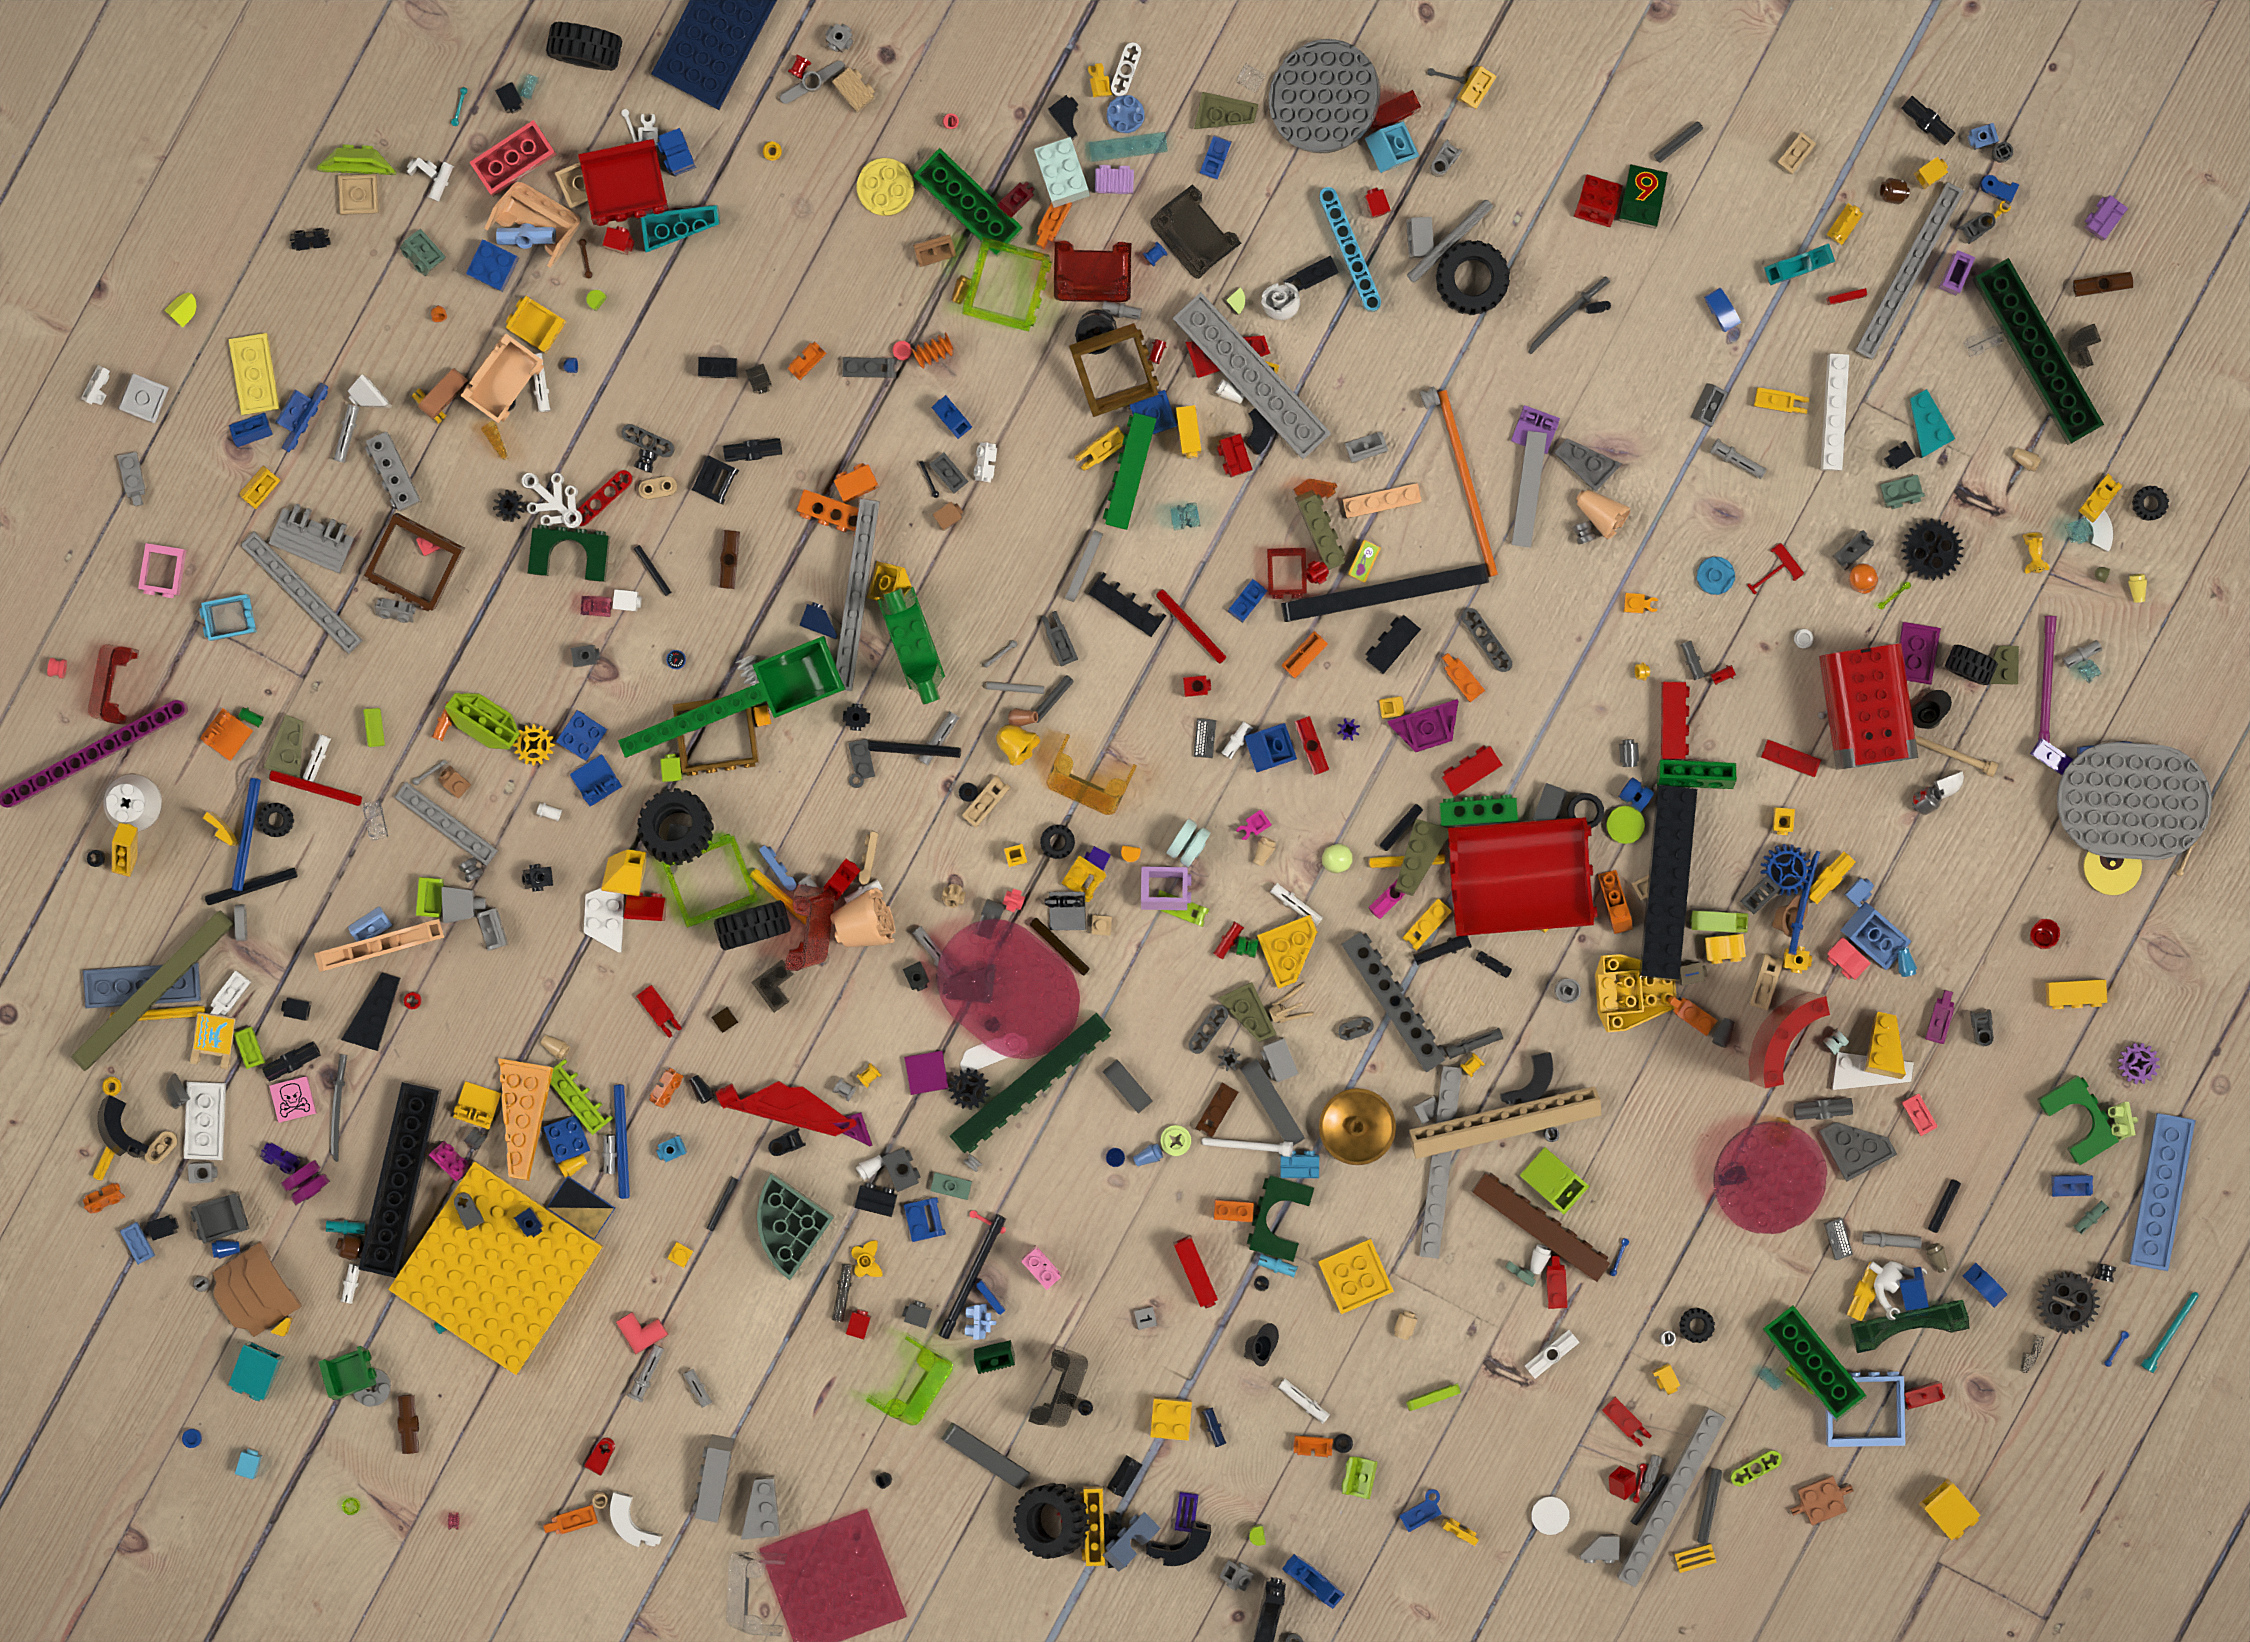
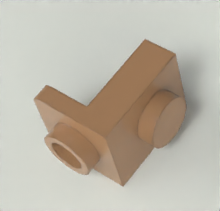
[438,766,471,799]

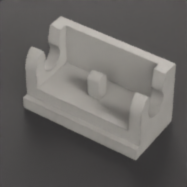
[1406,217,1434,258]
[1345,431,1388,463]
[477,908,508,951]

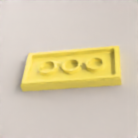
[229,333,280,415]

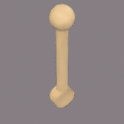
[2176,841,2197,876]

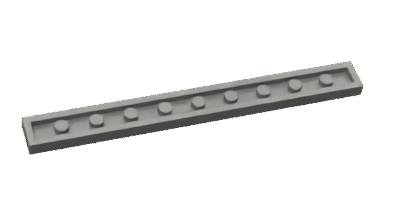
[1855,182,1964,360]
[836,498,880,691]
[1419,1066,1462,1259]

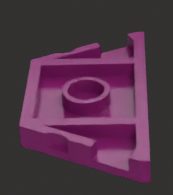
[1387,699,1459,753]

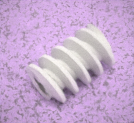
[735,655,759,687]

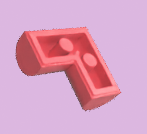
[616,1312,669,1355]

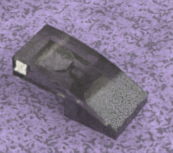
[2020,1335,2044,1373]

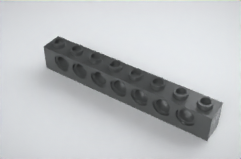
[1341,931,1446,1073]

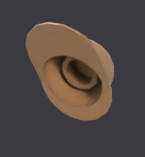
[1772,895,1808,937]

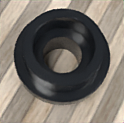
[959,783,978,802]
[1334,1434,1353,1453]

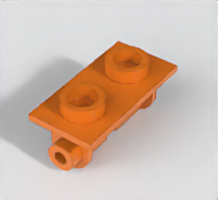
[787,341,827,381]
[649,1068,684,1108]
[83,1183,125,1214]
[1293,1436,1333,1458]

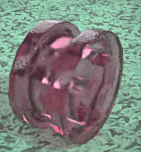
[448,1512,460,1530]

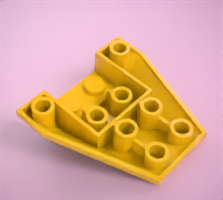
[1595,954,1677,1032]

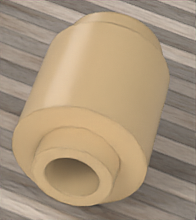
[1394,1310,1418,1340]

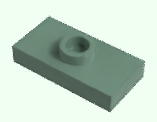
[930,1172,972,1200]

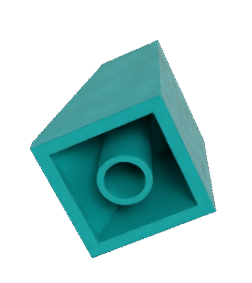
[228,1341,284,1402]

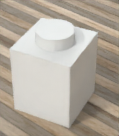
[612,590,642,612]

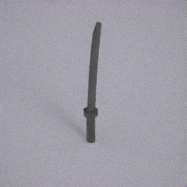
[1528,276,1610,354]
[331,1054,348,1162]

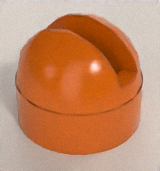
[431,305,447,322]

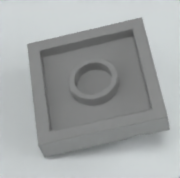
[118,373,169,423]

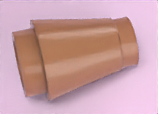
[1008,708,1038,727]

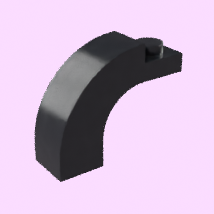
[1500,1052,1553,1105]
[97,1095,149,1158]
[1146,1520,1211,1566]

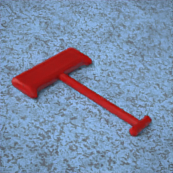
[1747,543,1804,594]

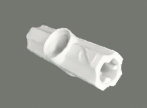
[1524,1330,1580,1378]

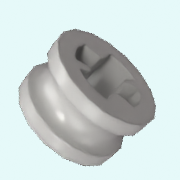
[964,1154,982,1172]

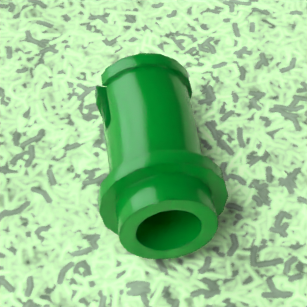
[238,707,264,728]

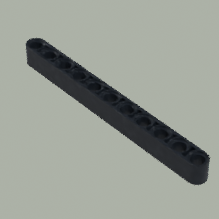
[1281,564,1489,622]

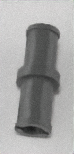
[1680,640,1705,681]

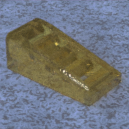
[481,420,509,461]

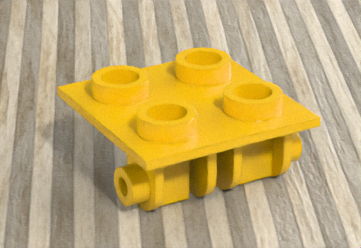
[453,1081,501,1129]

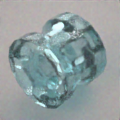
[2077,659,2102,683]

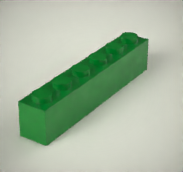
[1102,412,1157,530]

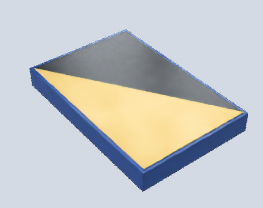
[547,1176,616,1240]

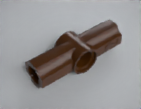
[2073,272,2133,297]
[718,530,740,589]
[397,1395,419,1454]

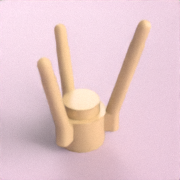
[1269,983,1313,1023]

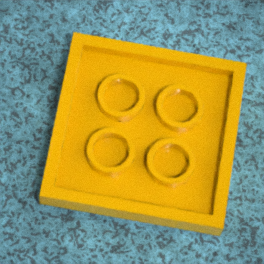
[1318,1238,1394,1314]

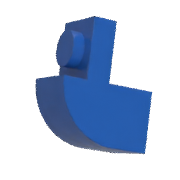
[931,395,972,439]
[1962,1263,2008,1308]

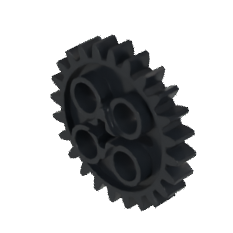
[1901,518,1964,581]
[2037,1272,2100,1334]

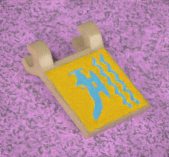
[190,1012,236,1070]

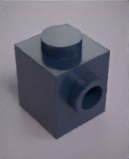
[514,1206,544,1238]

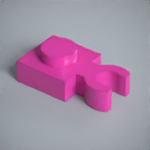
[1236,809,1272,840]

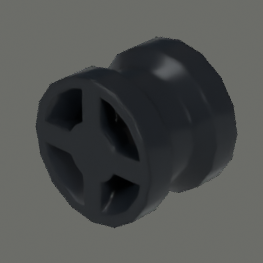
[2094,1263,2117,1282]

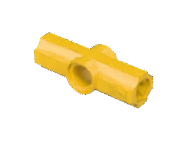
[1808,851,1856,905]
[1846,1262,1882,1321]

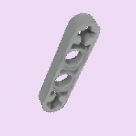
[1065,530,1103,602]

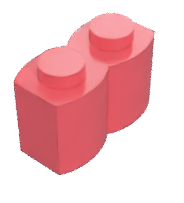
[1826,937,1871,980]

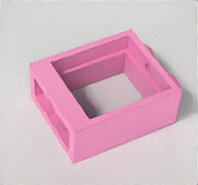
[138,543,187,598]
[1021,1245,1062,1290]

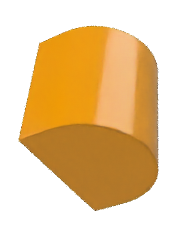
[752,705,772,727]
[1121,846,1141,862]

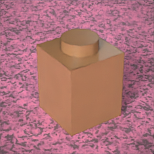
[932,501,964,531]

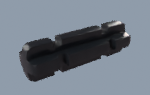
[1476,951,1512,978]

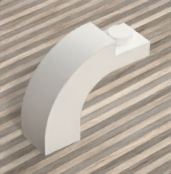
[610,1491,663,1547]

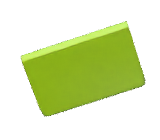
[363,708,385,748]

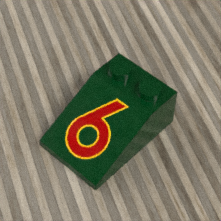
[1618,164,1668,229]

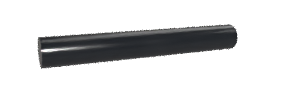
[634,545,672,596]
[707,1177,739,1231]
[1630,1474,1669,1526]

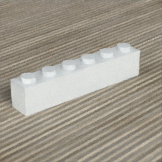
[1820,354,1849,471]

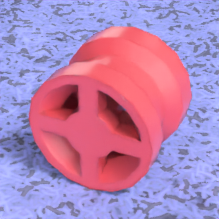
[47,657,67,679]

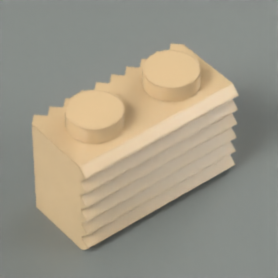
[832,67,875,113]

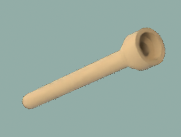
[1915,735,1998,778]

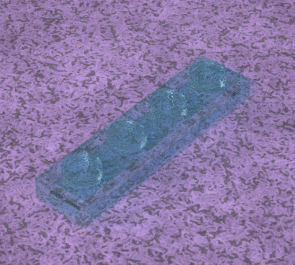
[1089,132,1168,162]

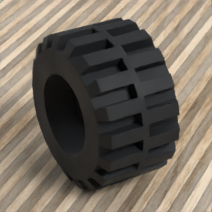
[1945,644,1998,685]

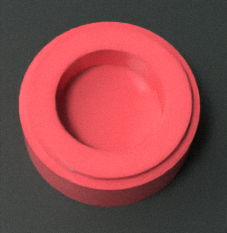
[893,341,912,361]

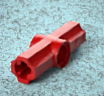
[1294,716,1329,775]

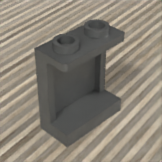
[190,1192,250,1244]

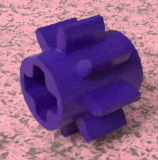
[1337,718,1360,741]

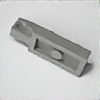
[117,452,146,506]

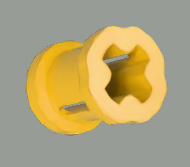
[1460,1052,1485,1078]
[857,1063,882,1088]

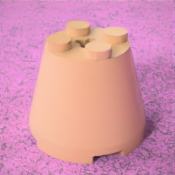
[830,888,896,947]

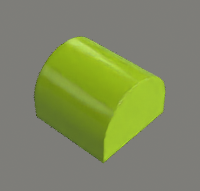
[586,290,607,311]
[1249,1524,1266,1546]

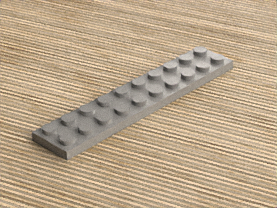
[1172,292,1331,459]

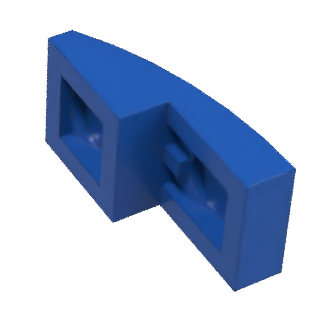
[1200,135,1232,180]
[1228,579,1268,623]

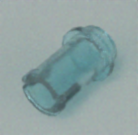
[520,74,539,99]
[1758,1366,1783,1391]

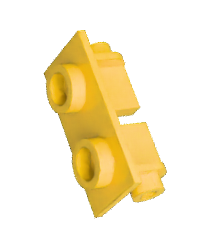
[1826,203,1864,245]

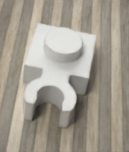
[638,114,658,148]

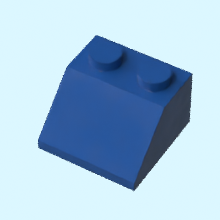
[1244,723,1297,773]

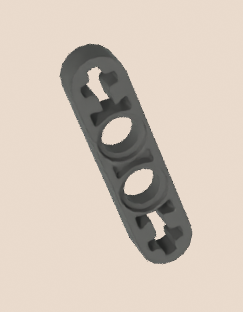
[1461,608,1512,672]

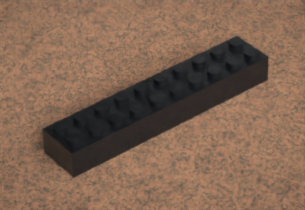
[1639,785,1698,981]
[358,1081,442,1278]

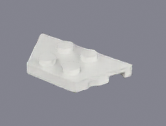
[584,888,625,952]

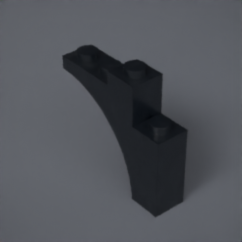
[1253,1577,1286,1642]

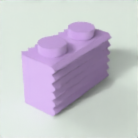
[1095,165,1134,194]

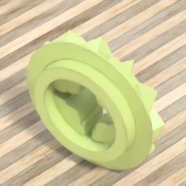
[1161,1125,1191,1156]

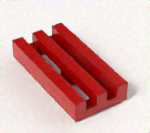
[1826,288,1868,306]

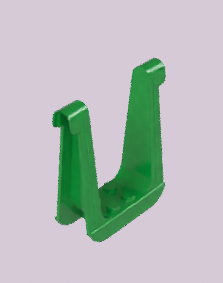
[877,587,945,705]

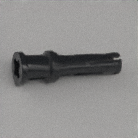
[1413,935,1472,966]

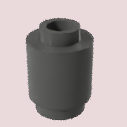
[1619,739,1639,767]

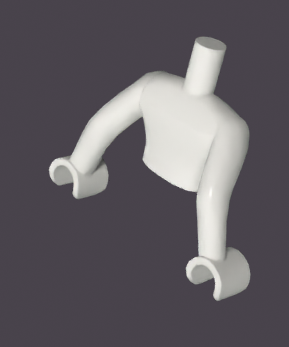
[1869,1261,1927,1320]

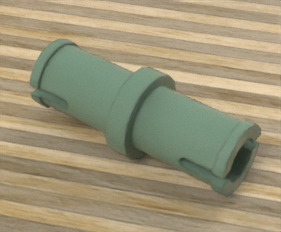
[2073,1200,2109,1235]

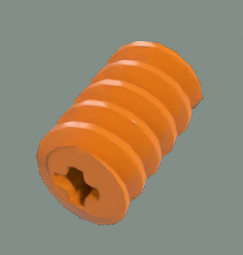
[911,332,953,369]

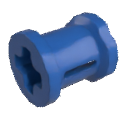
[1143,242,1168,267]

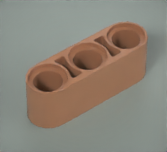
[418,368,469,419]

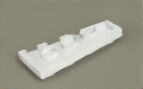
[1832,1052,1914,1090]

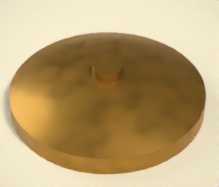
[1319,1088,1396,1165]

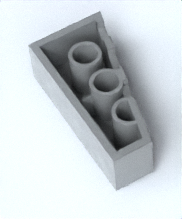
[693,1434,735,1523]

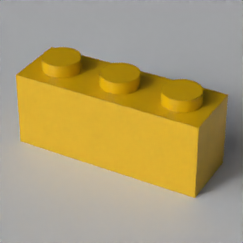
[112,823,138,877]
[2045,979,2107,1009]

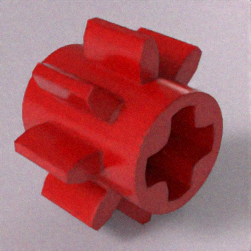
[1305,560,1329,585]

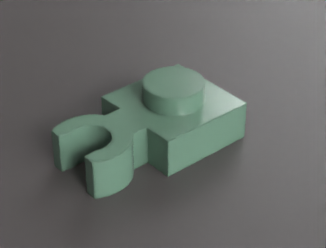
[1505,1260,1536,1287]

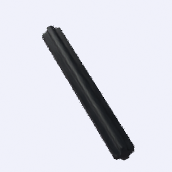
[868,741,961,758]
[205,868,298,905]

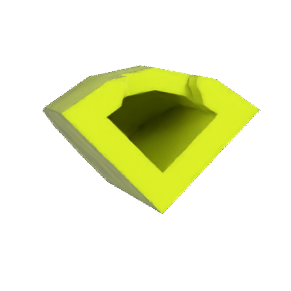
[164,292,197,328]

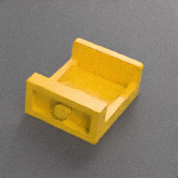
[505,295,567,354]

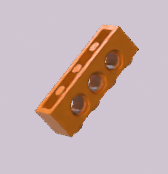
[796,489,859,536]

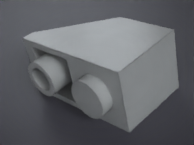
[1579,1534,1619,1563]

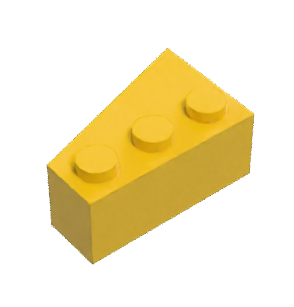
[1864,1012,1906,1079]

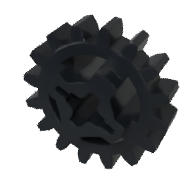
[949,1068,990,1110]

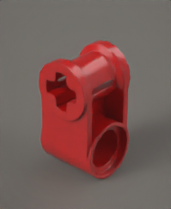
[584,1437,615,1476]

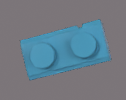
[1280,1151,1319,1178]

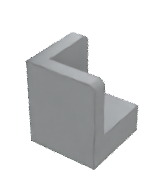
[1413,1096,1438,1124]

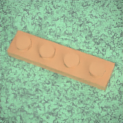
[1343,483,1422,519]

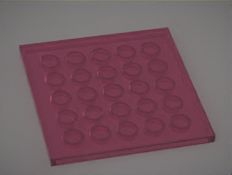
[759,1508,907,1642]

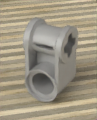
[1430,139,1463,177]

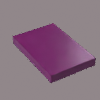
[1899,622,1941,685]

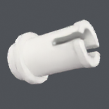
[536,802,562,821]

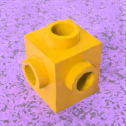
[1782,946,1812,974]

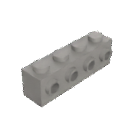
[365,431,422,512]

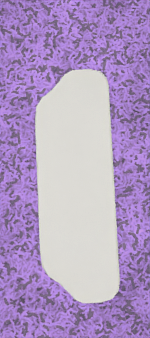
[960,1032,1028,1073]

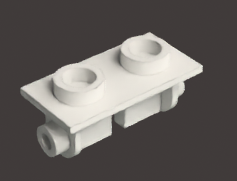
[974,442,997,483]

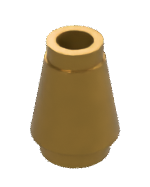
[951,275,975,305]

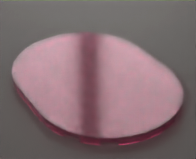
[936,919,1080,1059]

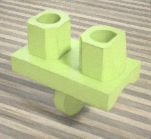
[2108,1102,2138,1140]

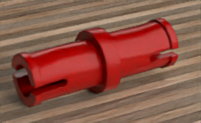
[1213,921,1244,959]

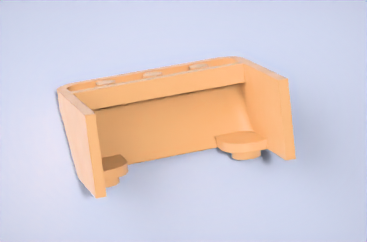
[484,182,581,268]

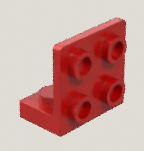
[1574,174,1623,228]

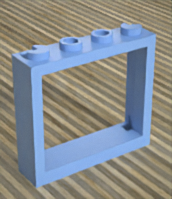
[1825,1371,1905,1447]

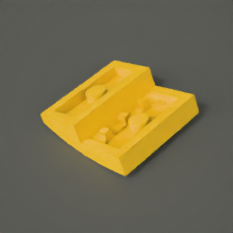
[203,812,238,846]

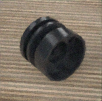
[1075,309,1117,355]

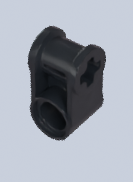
[768,1127,806,1156]

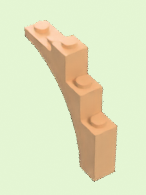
[314,919,444,972]

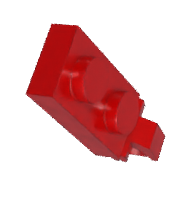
[1546,1255,1568,1309]

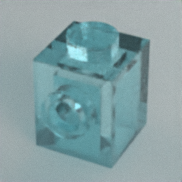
[2064,517,2093,545]

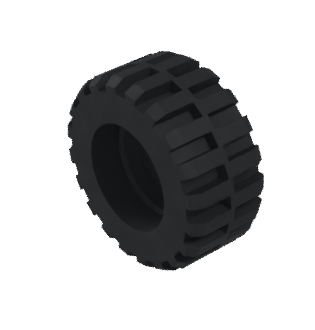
[546,21,623,71]
[1436,240,1510,315]
[637,788,714,865]
[714,900,791,951]
[1013,1483,1090,1559]

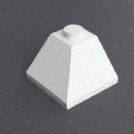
[348,374,392,409]

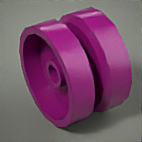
[280,1160,331,1206]

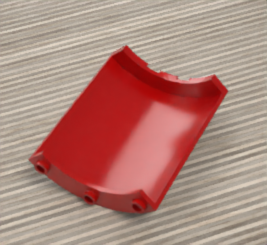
[1448,817,1598,936]
[1749,992,1830,1088]

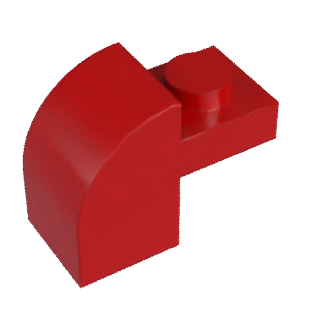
[822,858,861,901]

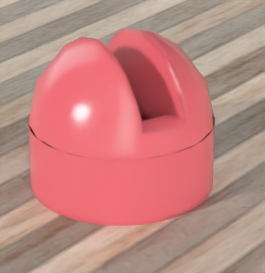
[943,113,959,129]

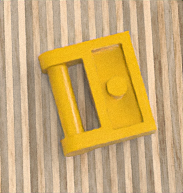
[1061,855,1106,902]

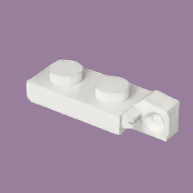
[210,971,251,1016]

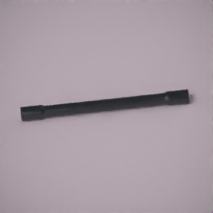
[938,1214,1006,1340]

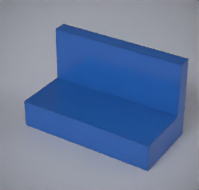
[1900,1267,1929,1311]

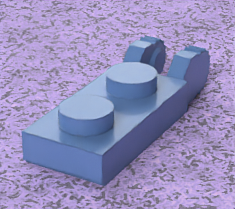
[759,845,797,891]

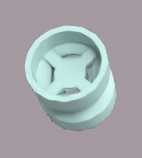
[1822,1028,1849,1055]

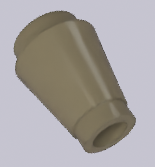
[1926,1243,1949,1273]

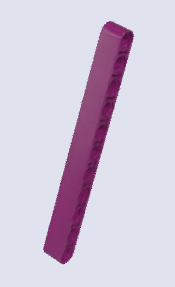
[0,700,188,808]

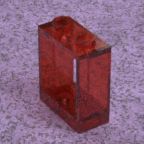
[1371,90,1421,131]
[1267,548,1307,599]

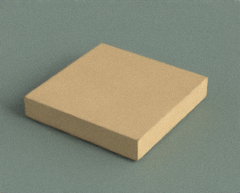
[338,174,379,215]

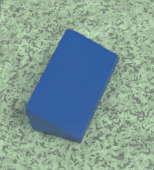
[229,413,273,447]

